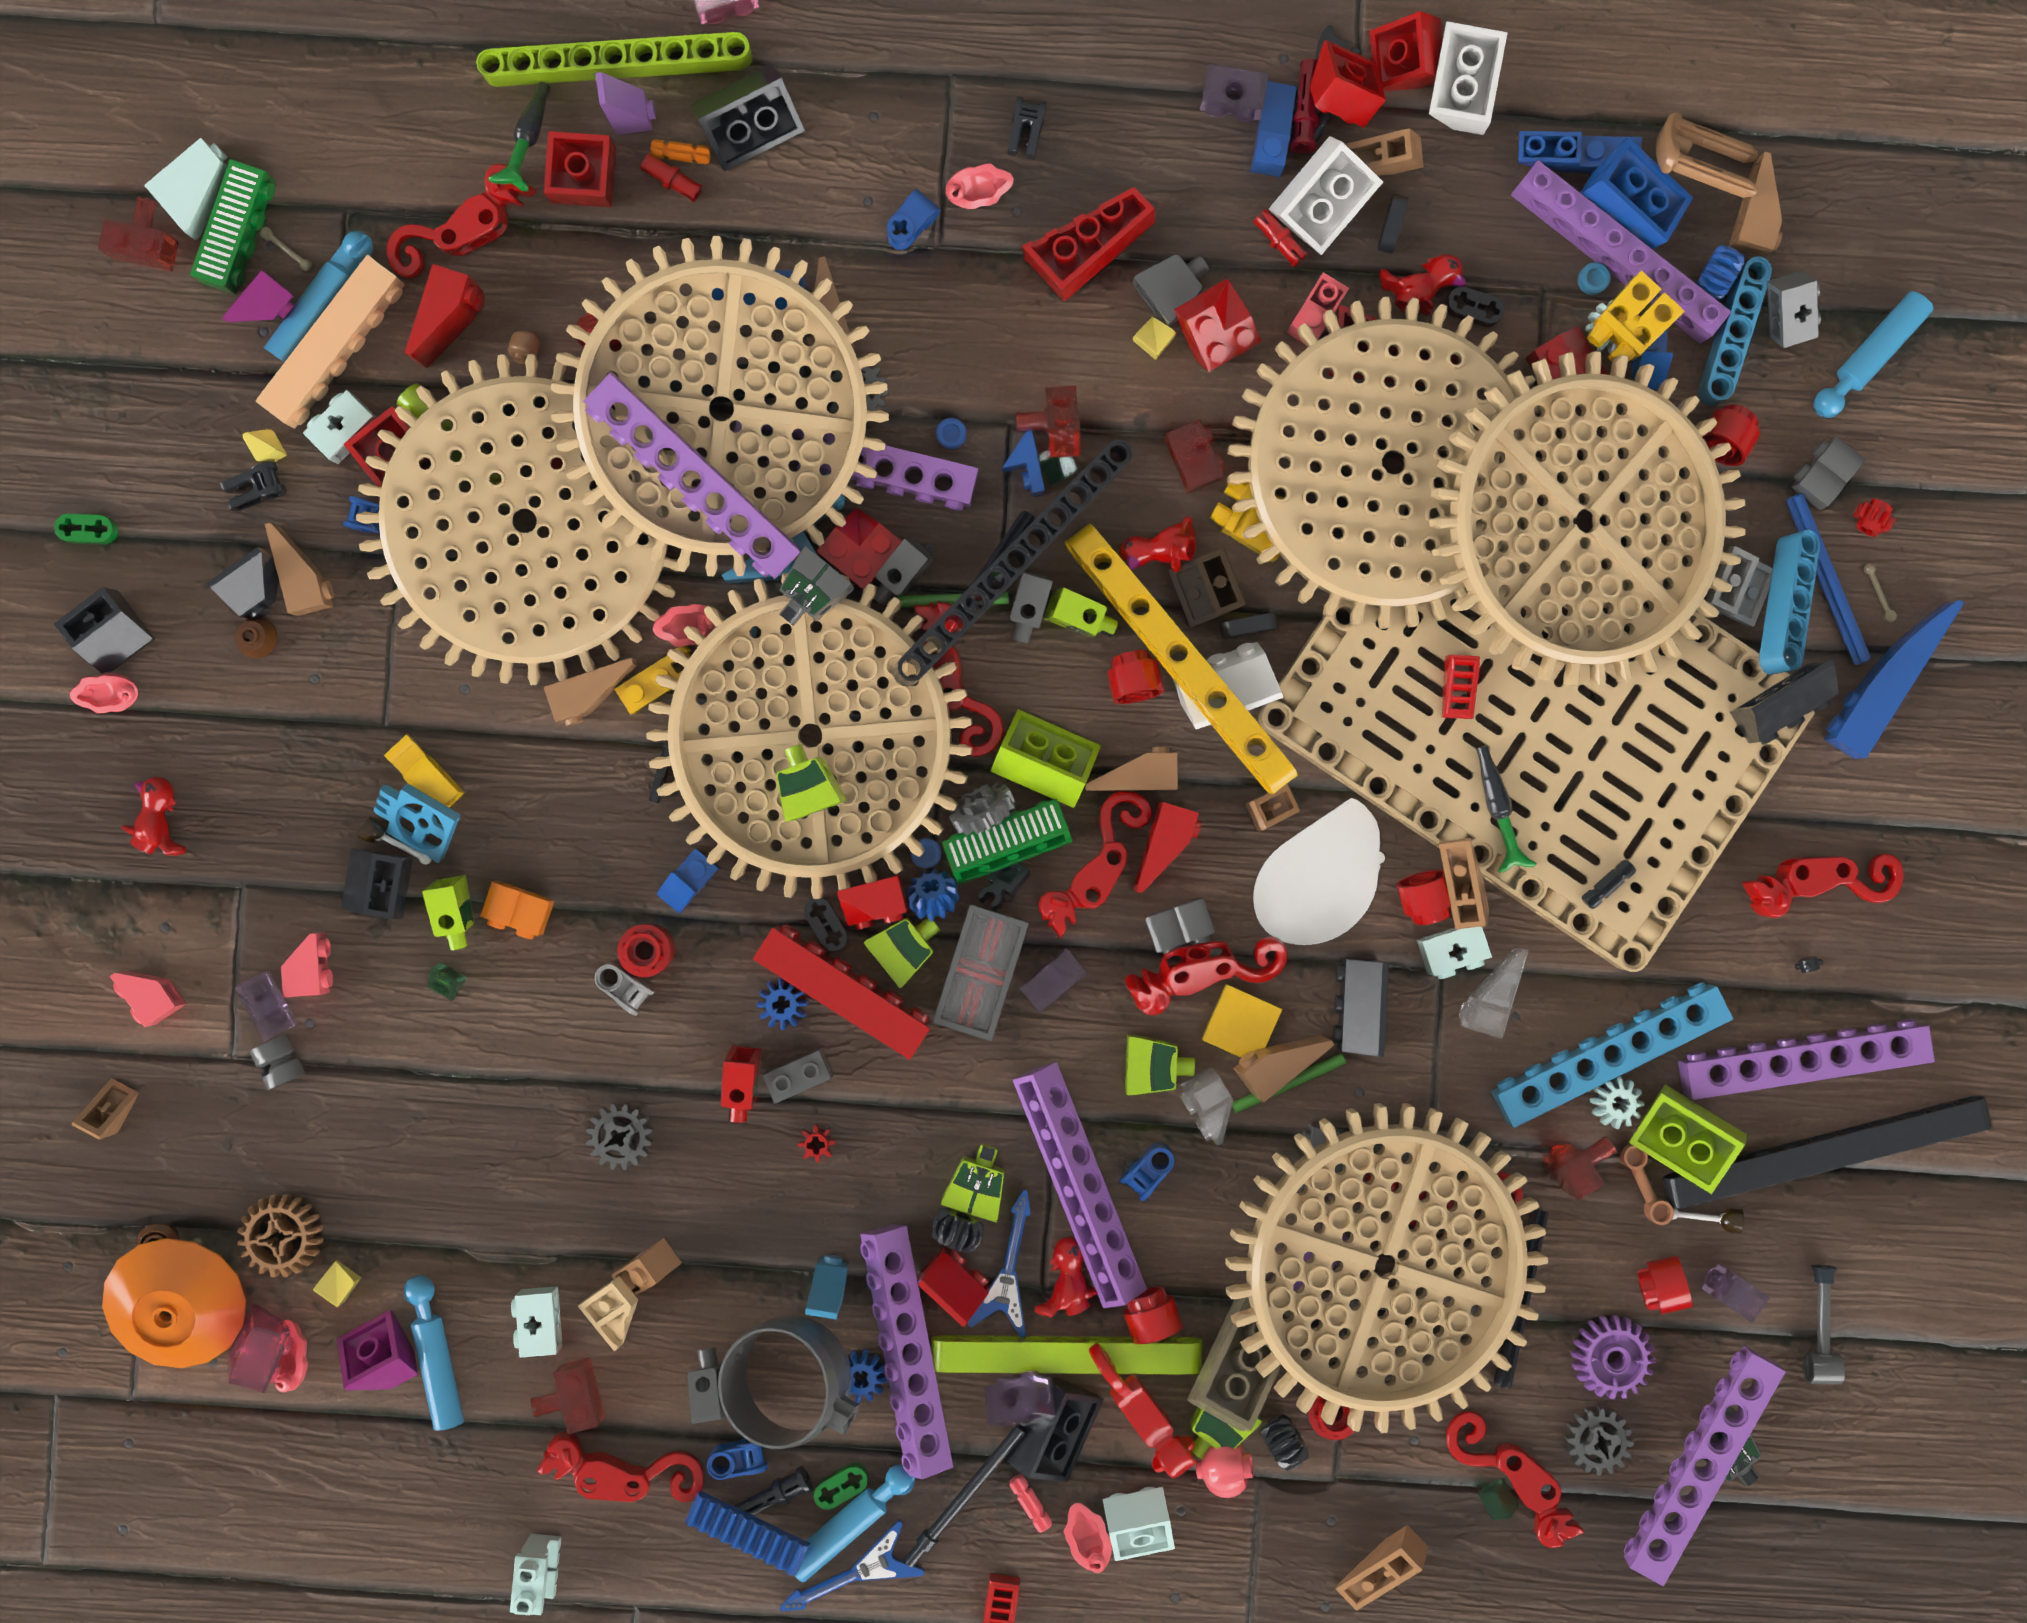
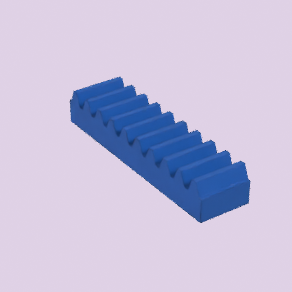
[685,1490,811,1576]

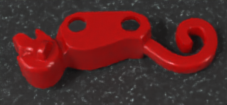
[386,163,536,279]
[914,601,1004,757]
[1037,791,1152,938]
[1742,854,1904,918]
[1125,937,1287,1015]
[1088,1343,1196,1478]
[1445,1410,1584,1548]
[537,1431,704,1503]

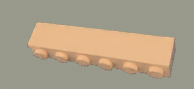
[255,255,405,429]

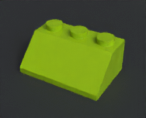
[990,709,1101,808]
[1629,1084,1747,1194]

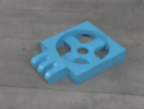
[374,783,461,863]

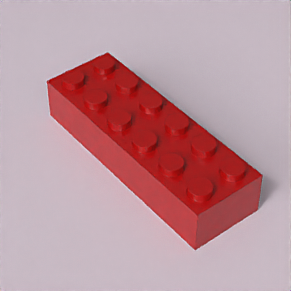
[753,924,932,1060]

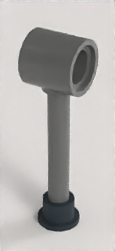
[1803,1265,1845,1385]

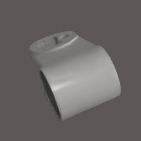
[595,961,655,1016]

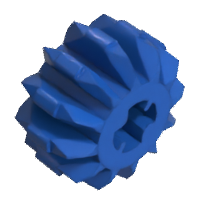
[1696,245,1744,300]
[906,869,959,922]
[756,977,809,1030]
[848,1348,887,1403]

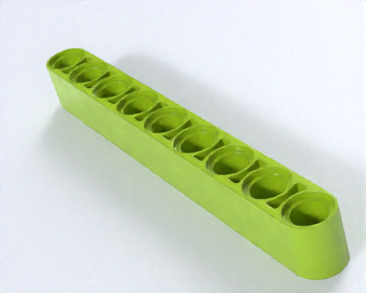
[476,32,753,87]
[931,1335,1203,1374]

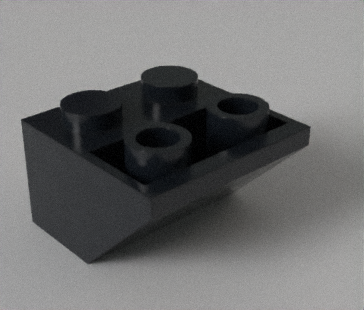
[54,587,155,674]
[341,848,413,919]

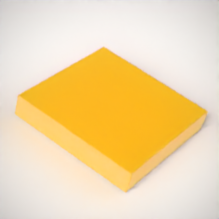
[1201,984,1283,1057]

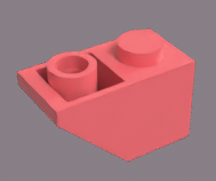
[1286,272,1349,345]
[281,932,333,998]
[110,971,186,1027]

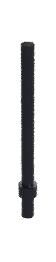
[904,1424,1026,1568]

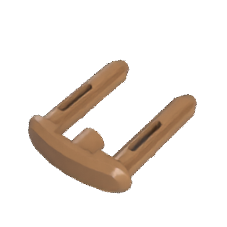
[1655,111,1758,198]

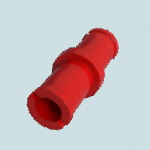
[640,153,703,203]
[1253,209,1308,268]

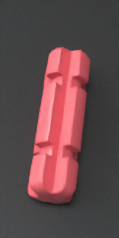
[1009,1474,1052,1533]

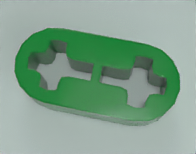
[54,514,119,544]
[814,1462,869,1510]

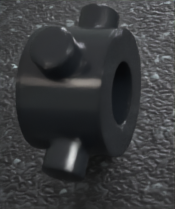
[1795,956,1823,973]

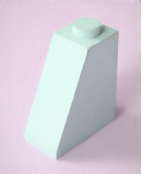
[144,138,228,240]

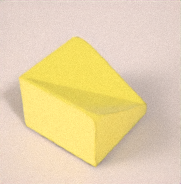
[1133,316,1177,360]
[242,429,287,463]
[313,1260,362,1307]

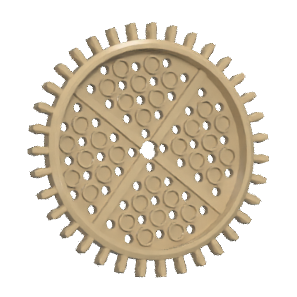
[551,236,889,576]
[1227,297,1543,629]
[1429,351,1746,686]
[356,354,691,685]
[646,573,973,899]
[1225,1103,1548,1433]

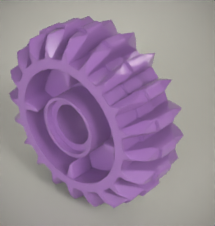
[1570,1315,1656,1400]

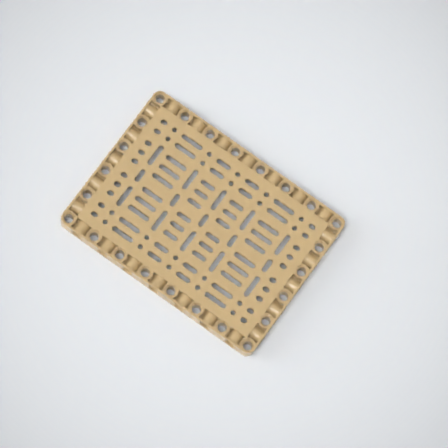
[1258,448,1815,972]

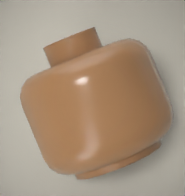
[507,331,540,364]

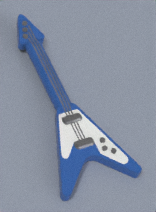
[968,1189,1030,1337]
[779,1519,924,1611]

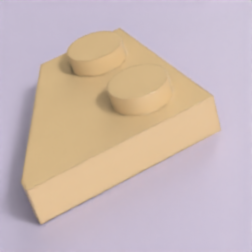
[578,1276,638,1351]

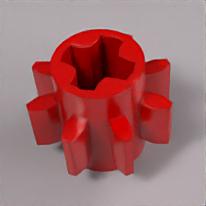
[1853,499,1896,537]
[797,1123,837,1163]

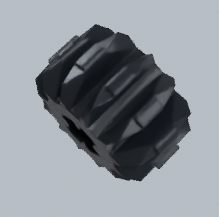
[931,1208,984,1253]
[1262,1414,1309,1471]

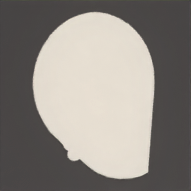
[1253,798,1385,945]

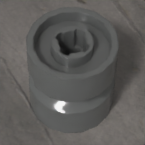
[249,1034,305,1090]

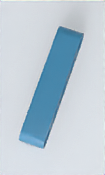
[1698,256,1772,406]
[1759,529,1820,675]

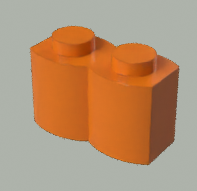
[480,881,555,939]

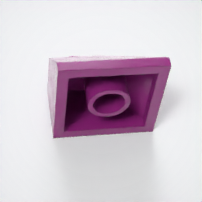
[222,270,295,323]
[337,1310,418,1391]

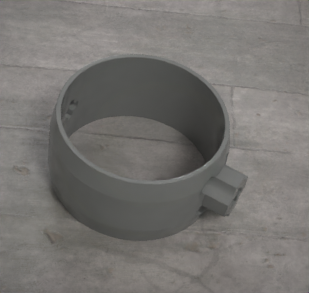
[718,1316,859,1449]

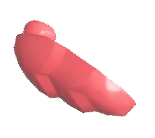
[946,163,1013,209]
[652,604,716,647]
[70,672,138,713]
[269,1320,308,1392]
[1064,1503,1112,1573]

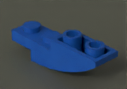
[1518,131,1642,174]

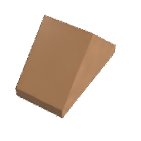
[1244,784,1300,831]
[72,1078,138,1140]

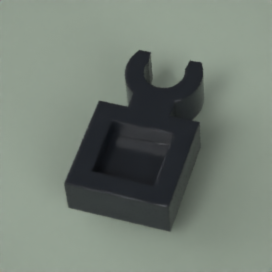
[978,863,1031,911]

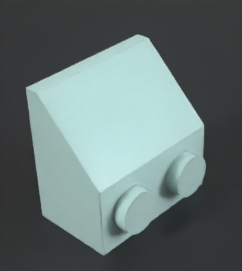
[1103,1487,1175,1561]

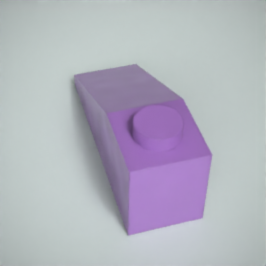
[595,72,656,135]

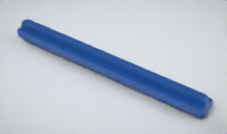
[1786,494,1871,665]

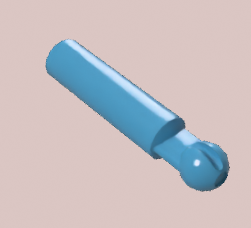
[264,230,374,363]
[1813,291,1933,418]
[404,1275,464,1431]
[794,1464,915,1582]

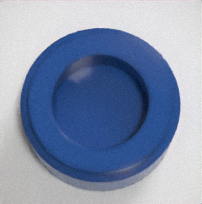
[936,418,967,450]
[911,838,942,868]

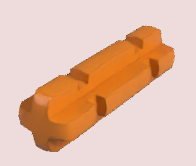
[650,139,711,164]

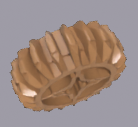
[237,1193,324,1277]

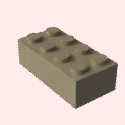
[1187,1297,1291,1431]

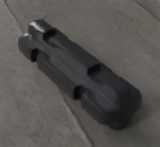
[1582,860,1637,909]

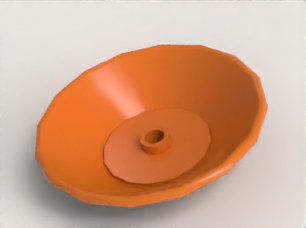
[102,1238,246,1368]

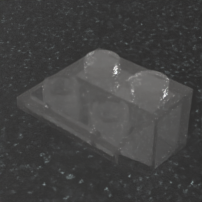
[1179,1067,1233,1146]

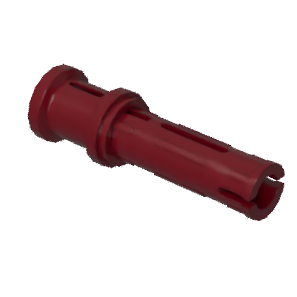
[1289,58,1319,154]

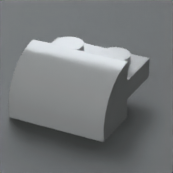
[1705,546,1773,627]

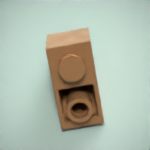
[611,1238,682,1296]

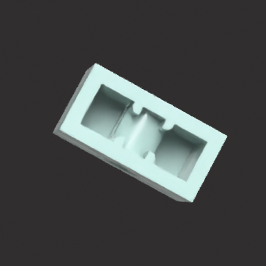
[303,390,377,464]
[1417,927,1492,979]
[511,1286,563,1358]

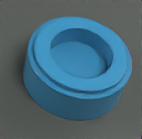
[1577,262,1611,295]

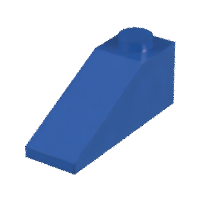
[1250,81,1297,177]

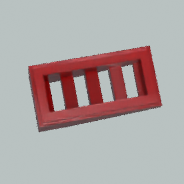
[1441,655,1480,719]
[983,1573,1020,1623]

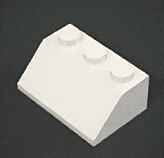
[1429,22,1508,135]
[1268,136,1383,255]
[1173,642,1283,729]

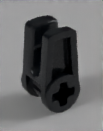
[1008,96,1047,161]
[220,462,287,511]

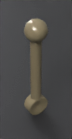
[260,227,312,271]
[1863,563,1897,622]

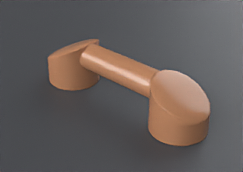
[1620,1144,1674,1225]

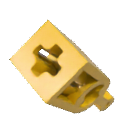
[384,734,465,807]

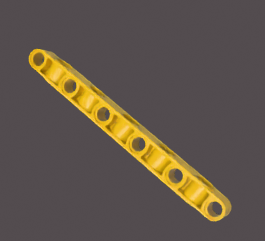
[1065,524,1298,795]

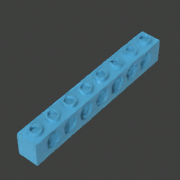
[1491,982,1733,1128]

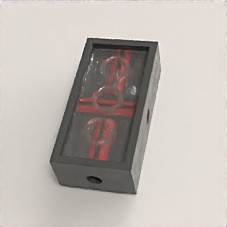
[933,903,1029,1041]

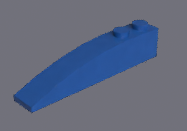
[1824,600,1964,759]

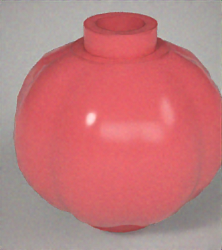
[1196,1443,1254,1498]

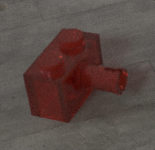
[98,196,179,272]
[1016,386,1080,457]
[1164,419,1226,494]
[1543,1136,1617,1201]
[531,1357,605,1434]

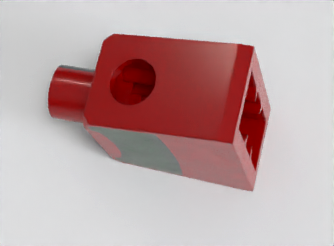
[721,1046,762,1123]

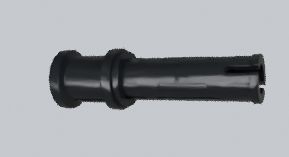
[734,1466,813,1516]

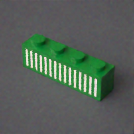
[190,159,275,295]
[942,799,1072,885]

